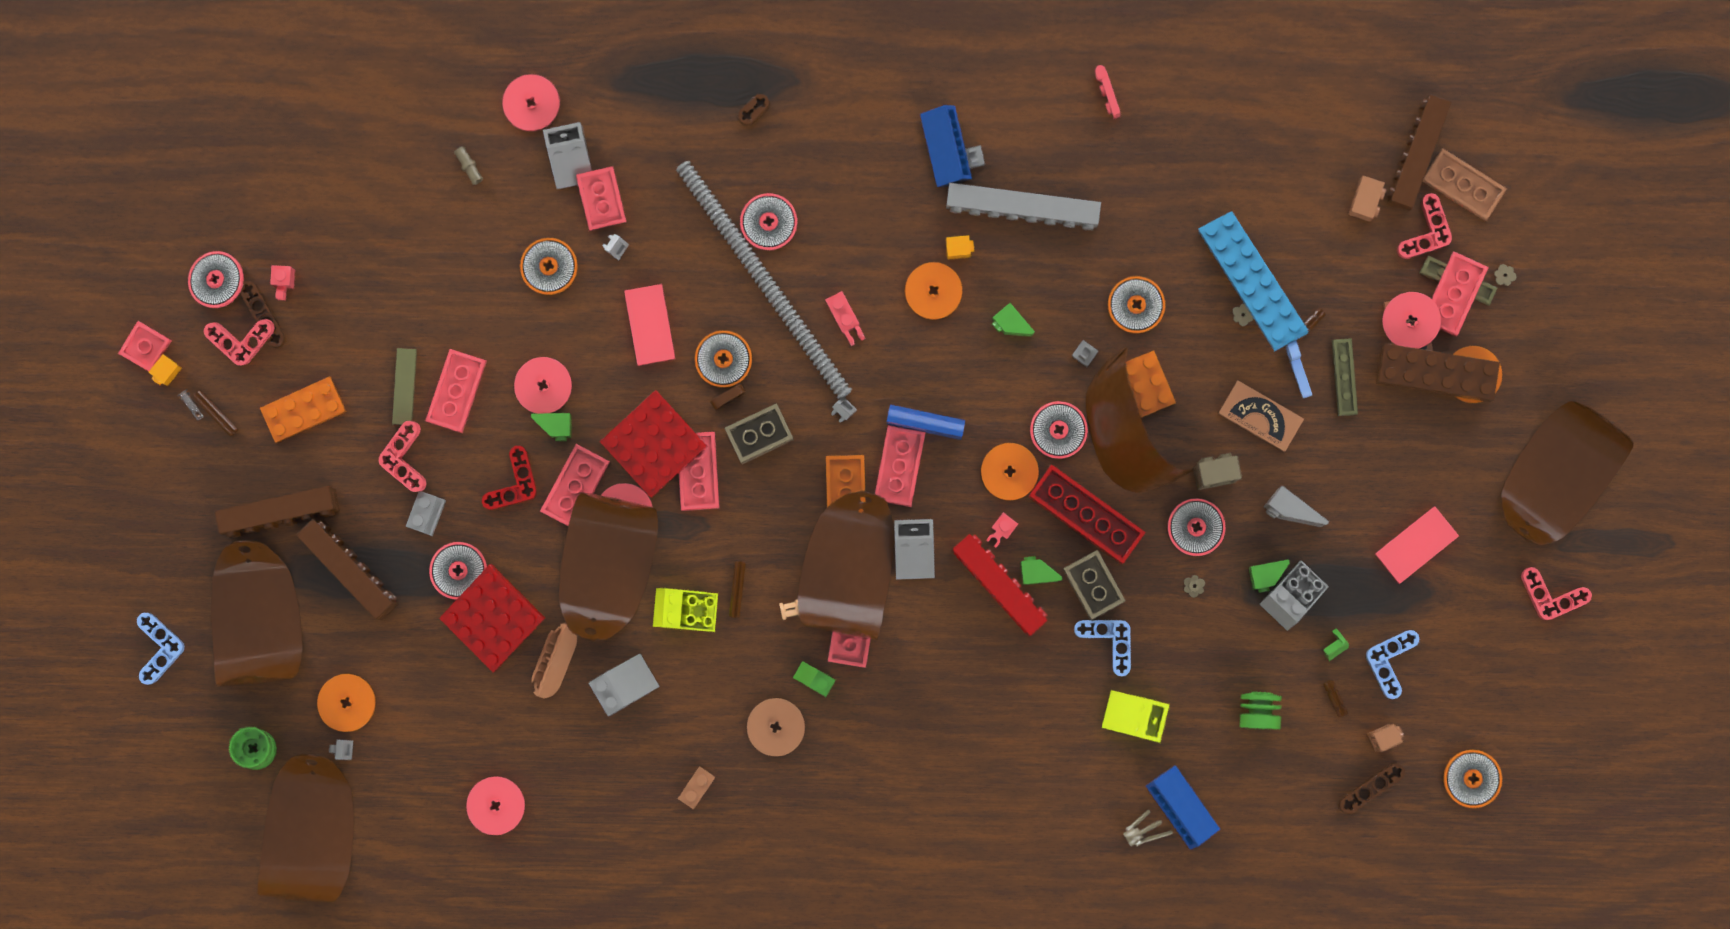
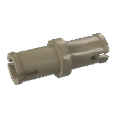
[454,147,483,185]

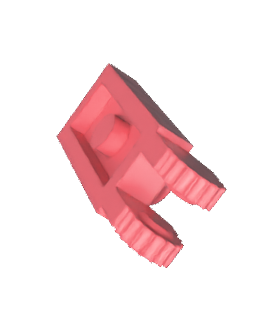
[1095,65,1121,118]
[825,291,865,346]

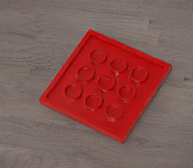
[600,390,708,498]
[439,564,545,672]

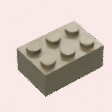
[725,403,794,464]
[1193,453,1242,490]
[1062,550,1125,620]

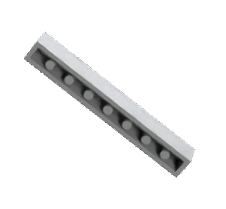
[946,183,1101,230]

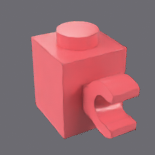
[270,265,295,301]

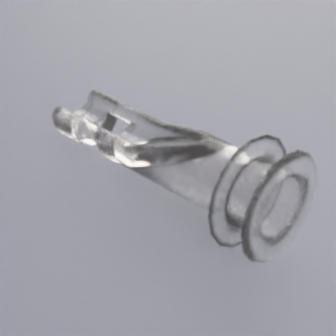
[177,389,204,420]

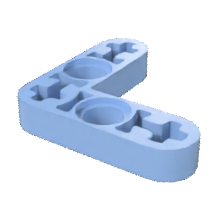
[1285,340,1312,398]
[137,613,185,685]
[1074,620,1131,676]
[1366,630,1419,699]

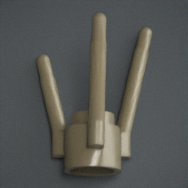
[1123,810,1173,847]

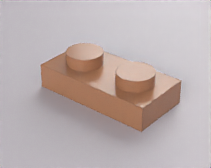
[678,766,715,809]

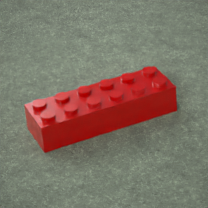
[1028,465,1146,565]
[951,534,1048,637]

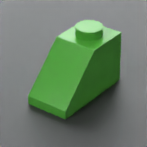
[992,303,1035,337]
[531,413,572,441]
[1020,556,1062,585]
[1249,559,1289,593]
[793,661,836,697]

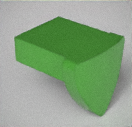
[1324,628,1349,661]

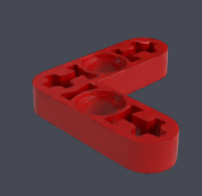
[482,445,537,510]

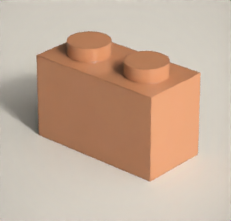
[1348,176,1386,222]
[1367,724,1403,752]

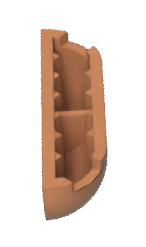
[531,624,577,698]

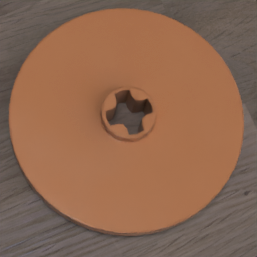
[747,698,805,756]

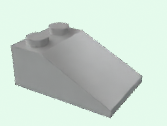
[1264,486,1329,527]
[589,654,660,716]

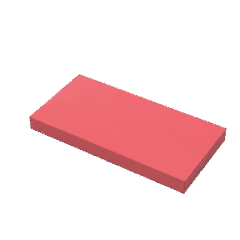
[1431,252,1489,337]
[624,284,675,366]
[426,349,487,433]
[875,425,925,507]
[679,432,720,511]
[540,444,610,526]
[1375,506,1459,584]

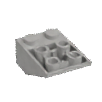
[543,122,592,189]
[894,519,935,580]
[1260,560,1329,631]

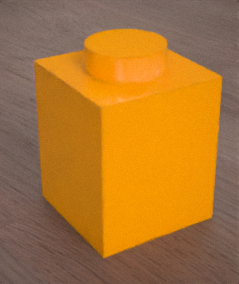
[946,235,974,259]
[149,354,182,386]

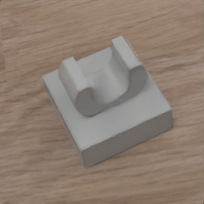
[965,146,985,169]
[603,234,629,260]
[1072,340,1098,367]
[831,397,857,423]
[329,740,353,760]

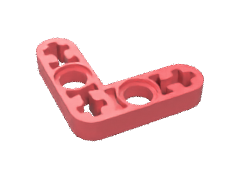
[1397,193,1452,259]
[204,319,275,366]
[379,421,426,492]
[1521,567,1592,620]

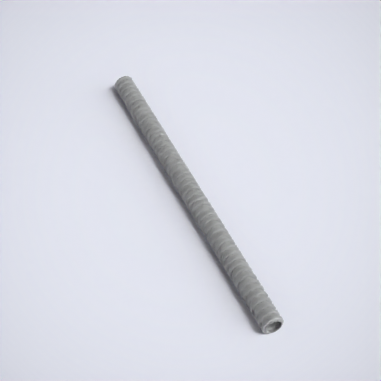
[676,161,852,399]

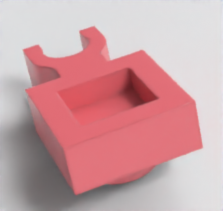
[986,512,1018,548]

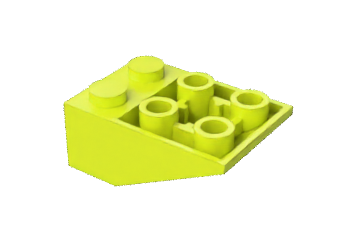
[653,588,718,632]
[1102,690,1169,742]

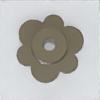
[1494,264,1517,286]
[1232,304,1253,326]
[1184,575,1205,598]

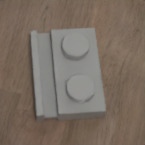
[406,491,446,536]

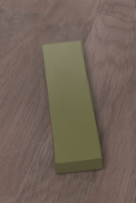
[1419,256,1497,306]
[1332,338,1358,416]
[392,348,417,425]

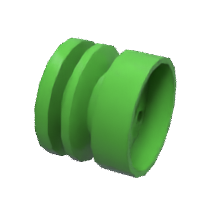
[1240,692,1282,729]
[229,727,277,770]

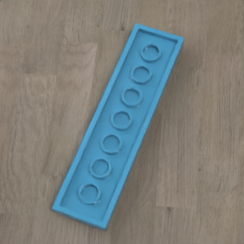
[1199,211,1308,351]

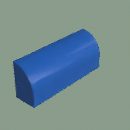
[920,105,972,187]
[886,404,965,440]
[1146,765,1220,850]

